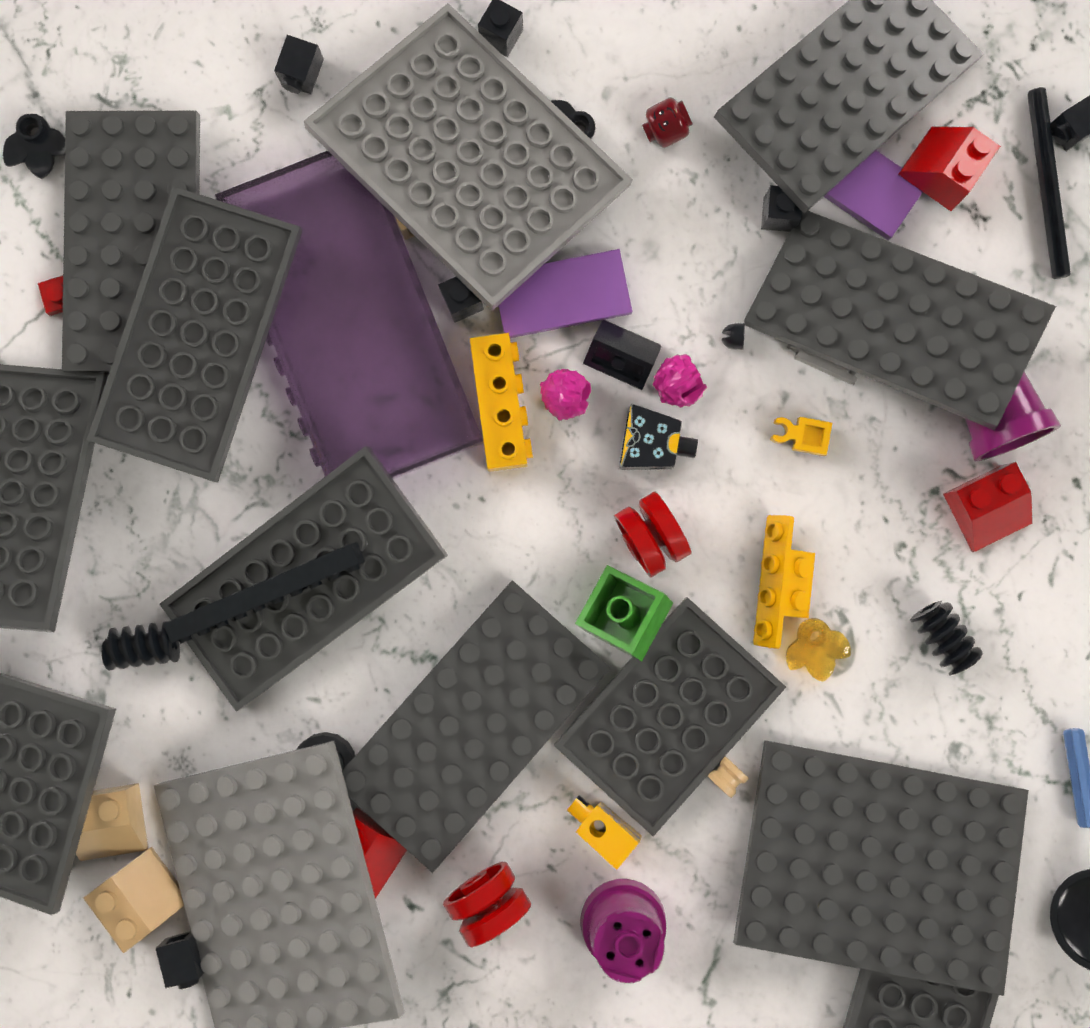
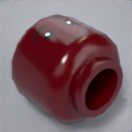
[642,97,693,148]

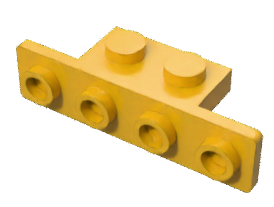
[753,515,815,649]

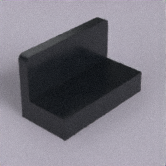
[583,320,662,390]

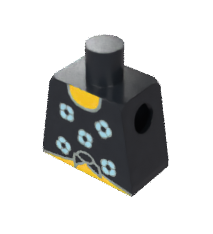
[619,404,698,470]

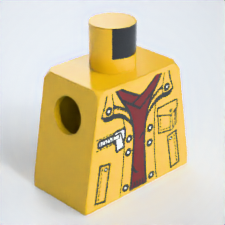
[567,795,642,870]

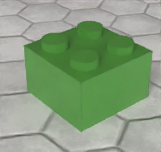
[575,565,673,662]

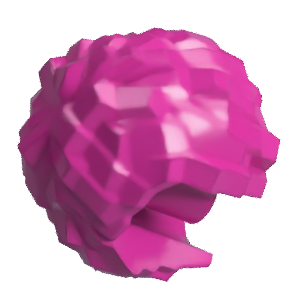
[653,354,707,408]
[540,369,591,421]

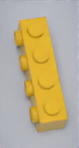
[470,333,533,472]

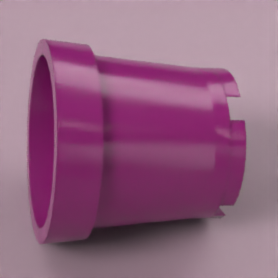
[965,372,1061,461]
[580,879,666,983]

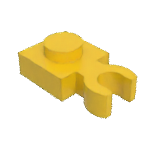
[770,417,832,456]

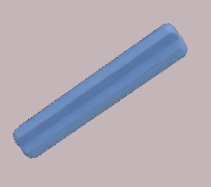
[1063,728,1090,828]

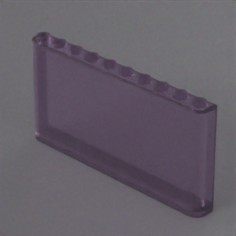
[215,151,484,479]

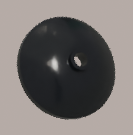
[1050,869,1090,970]

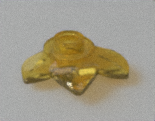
[786,618,851,682]

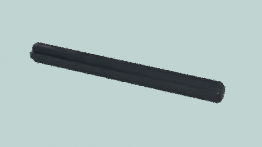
[1027,87,1071,279]

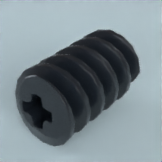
[910,601,983,676]
[101,621,180,671]

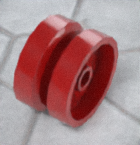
[613,491,692,578]
[443,862,531,947]

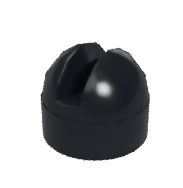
[722,323,745,350]

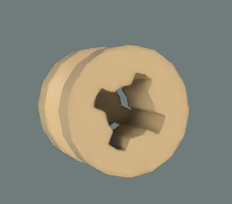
[708,756,749,798]

